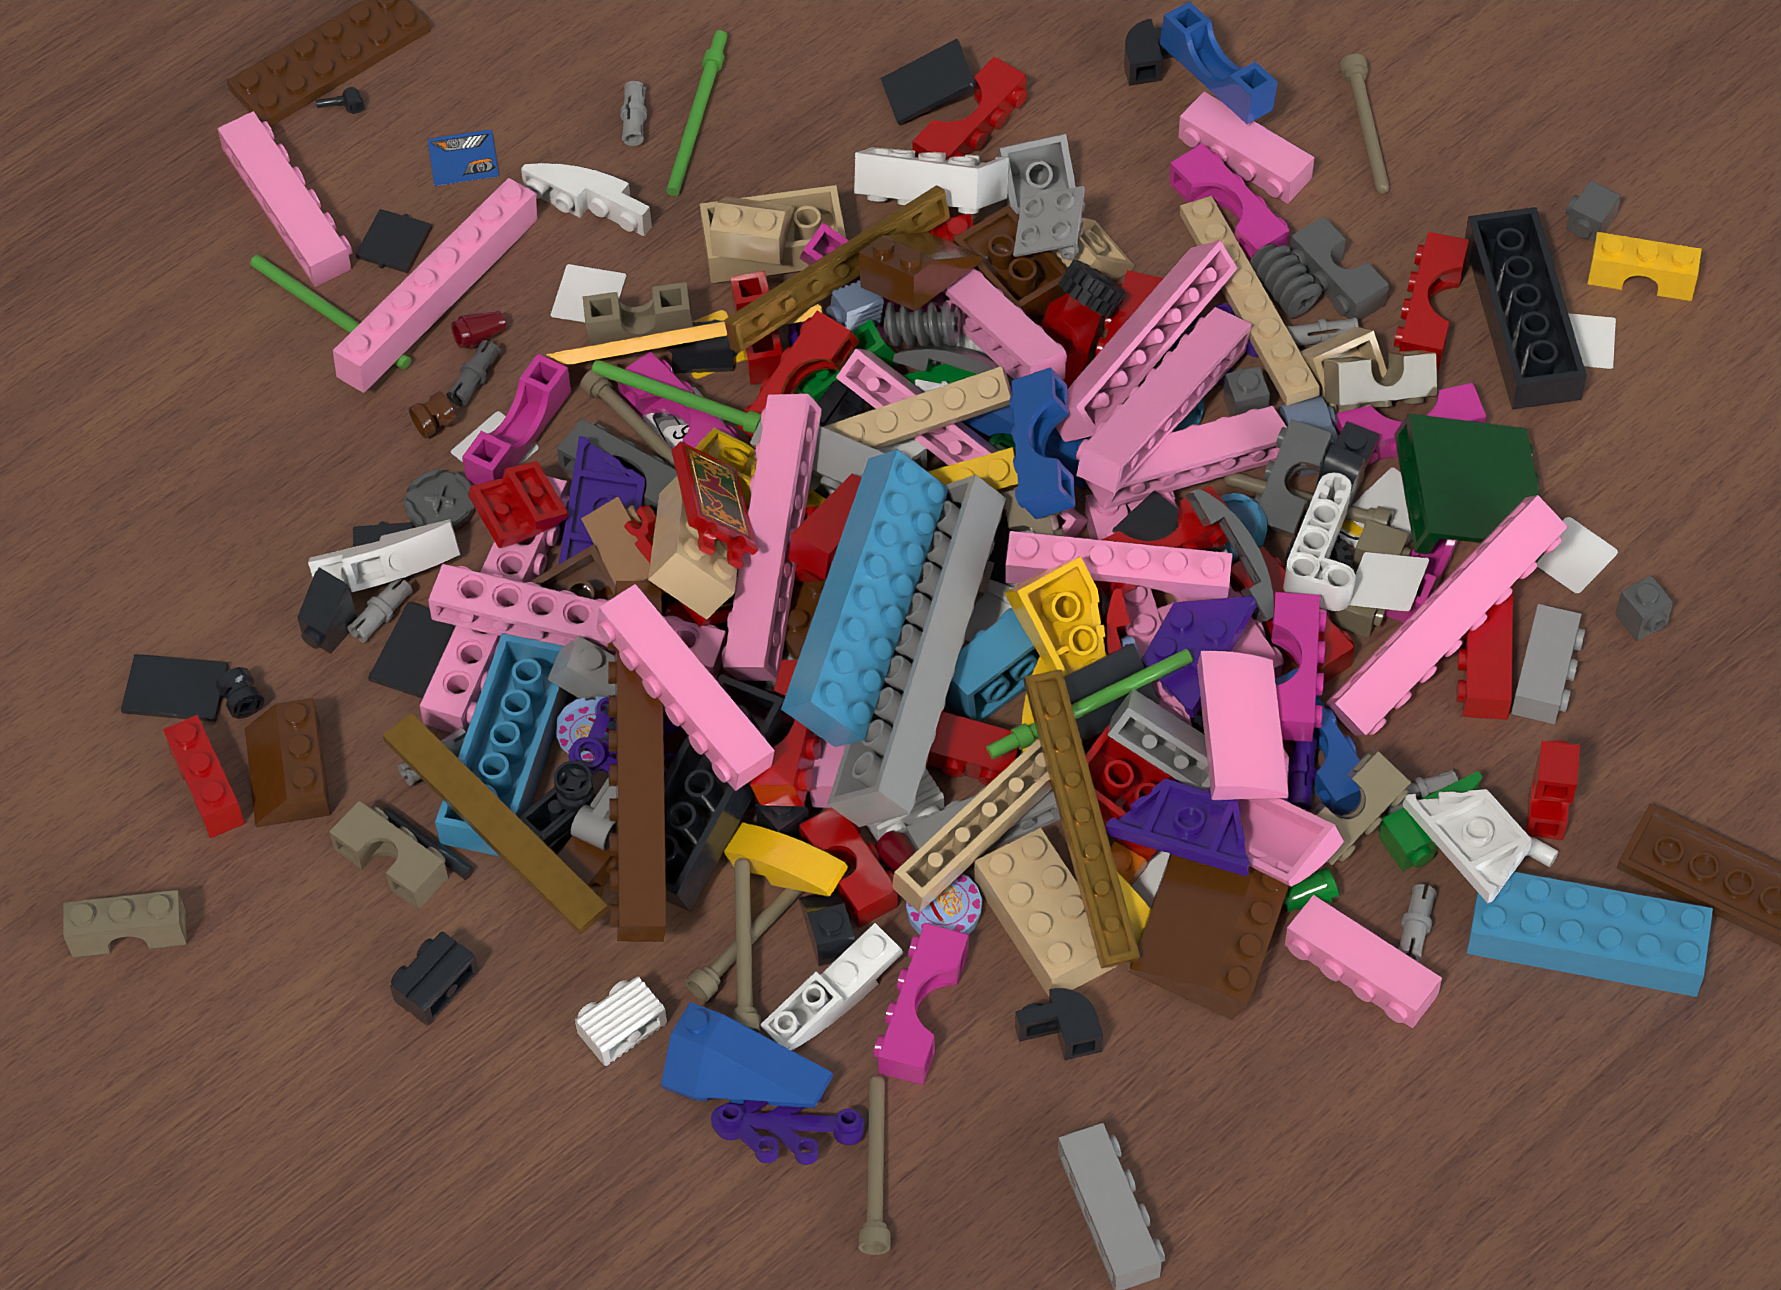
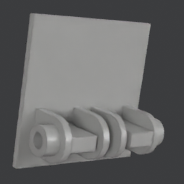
[1013,186,1085,260]

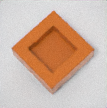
[1110,842,1147,887]

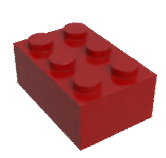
[1085,725,1181,862]

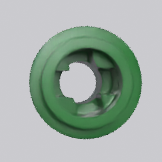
[1283,868,1340,913]

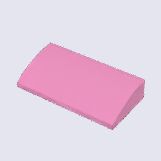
[1197,651,1289,800]
[1207,787,1344,886]

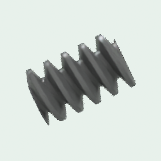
[1250,244,1322,319]
[884,302,961,347]

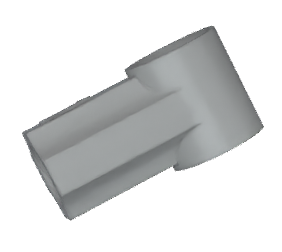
[571,777,616,851]

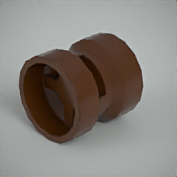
[408,391,457,439]

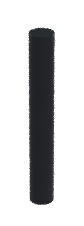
[383,807,474,880]

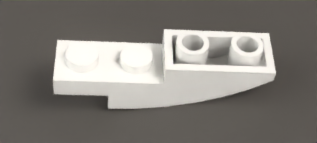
[521,163,652,237]
[308,519,460,592]
[760,923,903,1051]

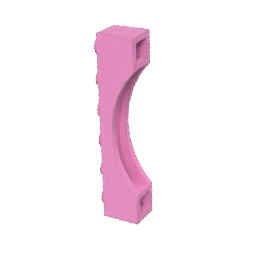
[1006,531,1232,601]

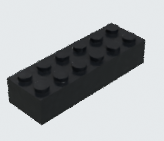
[1465,207,1587,409]
[614,674,795,912]

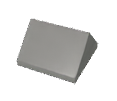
[999,133,1076,214]

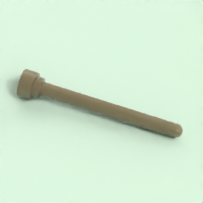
[1339,54,1389,194]
[580,369,676,470]
[1224,473,1393,527]
[730,858,761,1034]
[685,888,803,1002]
[858,1076,891,1255]

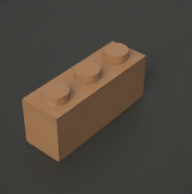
[581,496,667,596]

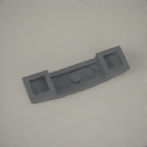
[893,344,1014,388]
[1185,489,1274,623]

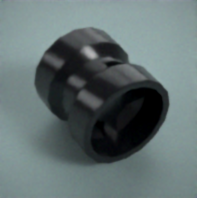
[216,667,264,719]
[553,761,595,812]

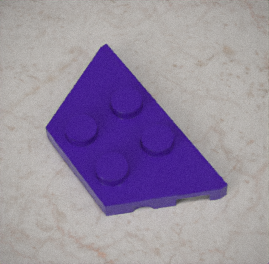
[559,436,645,564]
[1141,596,1257,718]
[1106,778,1249,877]

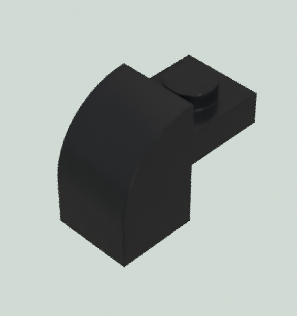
[1124,19,1174,86]
[1316,421,1380,505]
[1015,988,1103,1060]

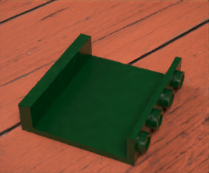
[1394,413,1545,563]

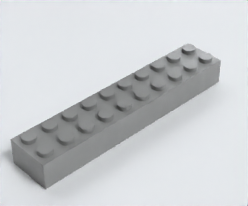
[827,475,1006,827]

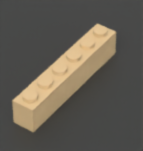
[892,738,1052,913]

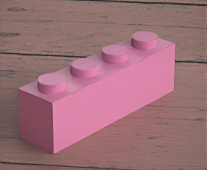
[1178,91,1314,204]
[1285,895,1442,1028]

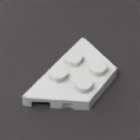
[1403,789,1532,903]

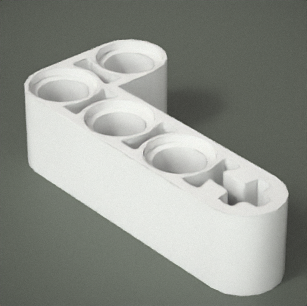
[1283,473,1355,611]

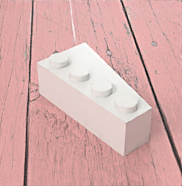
[854,147,1009,214]

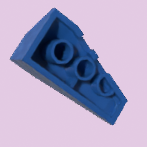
[661,1002,833,1108]

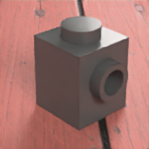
[1566,180,1621,243]
[1223,366,1270,417]
[1615,576,1673,641]

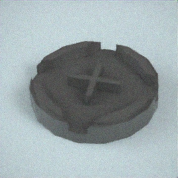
[404,469,476,532]

